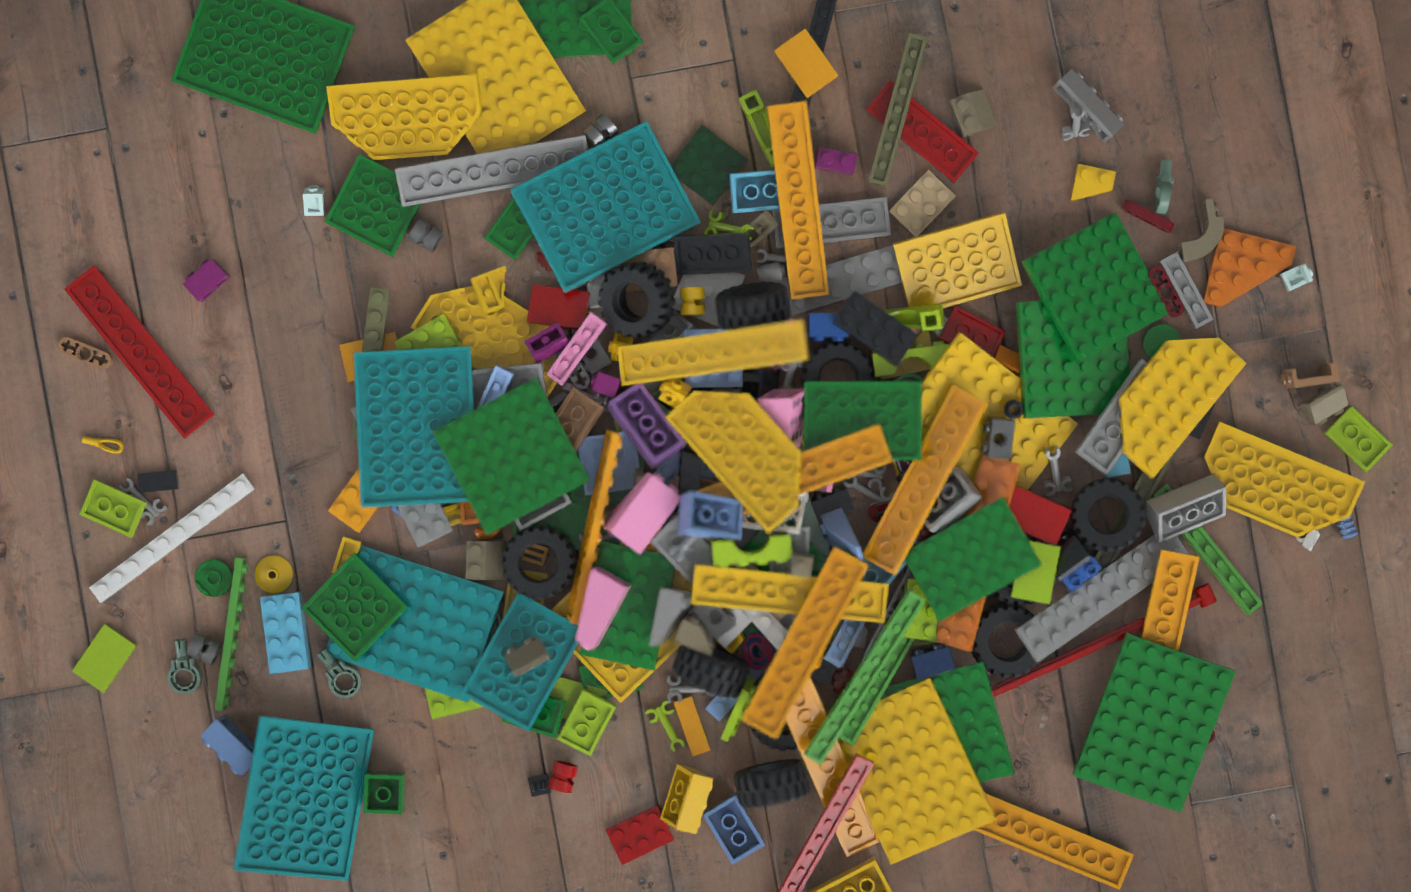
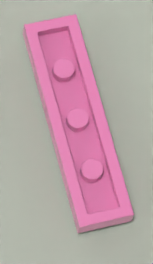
[547,312,608,386]

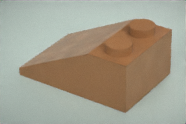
[618,247,678,293]

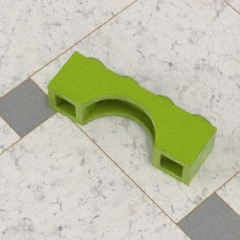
[739,90,775,170]
[883,303,945,331]
[871,341,949,377]
[711,533,792,568]

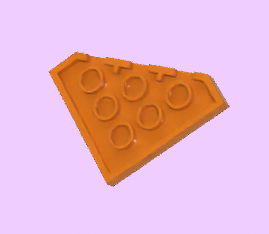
[1203,229,1296,307]

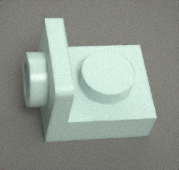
[303,185,325,216]

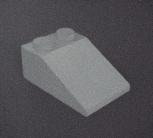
[649,587,694,646]

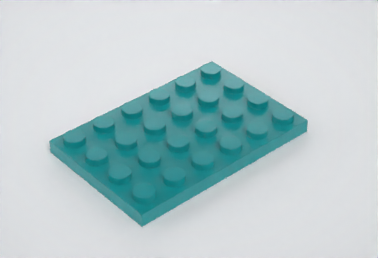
[461,594,579,732]

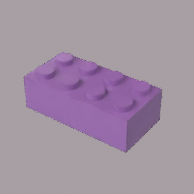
[607,383,686,470]

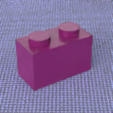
[815,147,857,176]
[183,258,230,302]
[524,322,569,363]
[590,372,621,398]

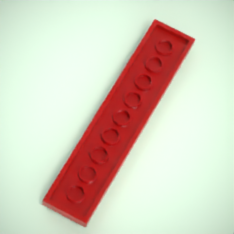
[64,265,215,439]

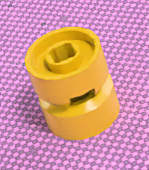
[680,287,705,316]

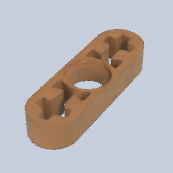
[58,337,113,369]

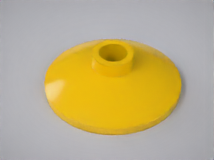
[255,555,293,594]

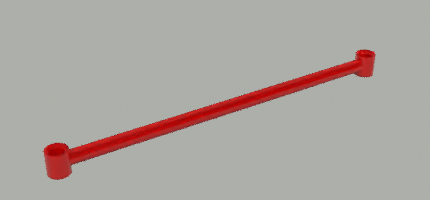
[991,583,1217,697]

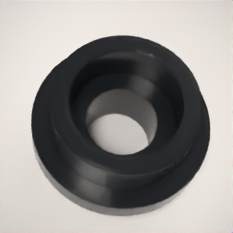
[1004,400,1023,419]

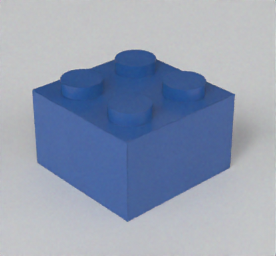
[808,313,848,342]

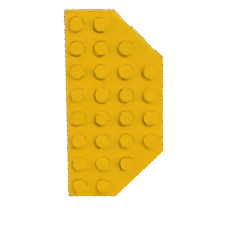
[326,74,482,160]
[410,286,557,399]
[1118,338,1247,479]
[665,391,801,534]
[1204,421,1365,537]

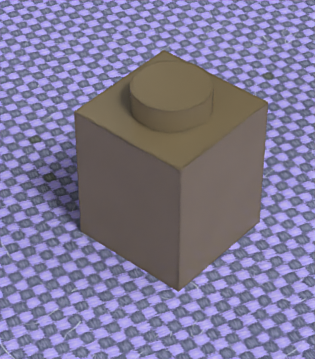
[791,552,814,578]

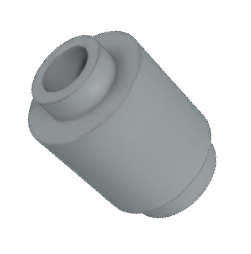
[757,262,786,282]

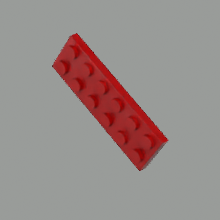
[865,80,979,183]

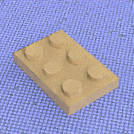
[888,170,956,237]

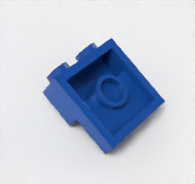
[1055,554,1101,591]

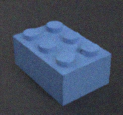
[200,715,254,776]
[702,792,765,865]

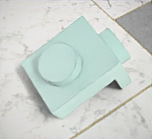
[1280,263,1313,292]

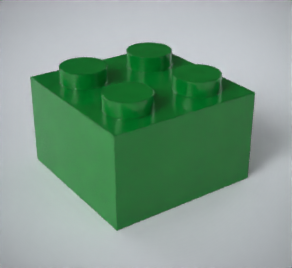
[363,771,406,814]

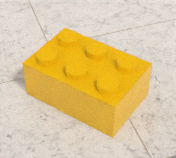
[660,764,713,834]

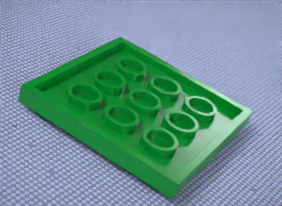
[324,154,421,257]
[301,553,409,662]

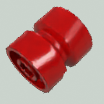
[548,760,578,793]

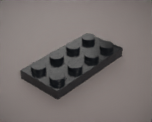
[673,233,752,275]
[833,291,918,367]

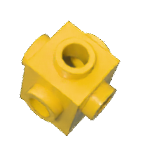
[608,332,634,362]
[659,378,692,408]

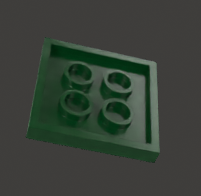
[671,125,748,206]

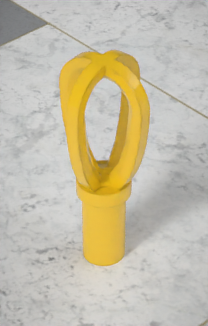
[82,436,124,453]

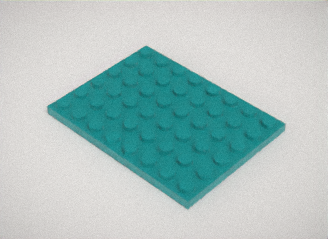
[510,121,701,293]
[354,346,474,508]
[327,545,504,702]
[233,715,374,881]

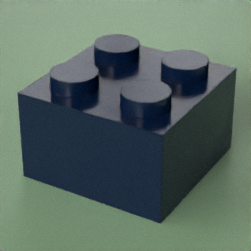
[908,643,955,680]

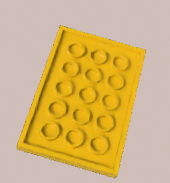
[893,212,1022,308]

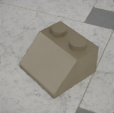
[948,89,998,139]
[1299,385,1349,426]
[466,540,507,580]
[674,613,716,656]
[504,637,550,678]

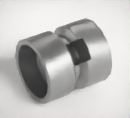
[583,113,619,146]
[408,218,444,253]
[187,632,222,665]

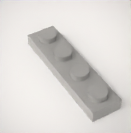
[1159,252,1214,329]

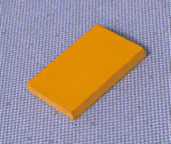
[774,29,839,98]
[339,332,398,382]

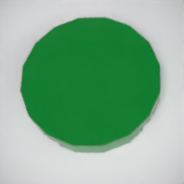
[1142,325,1181,359]
[195,559,233,597]

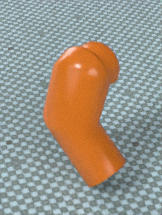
[474,527,503,541]

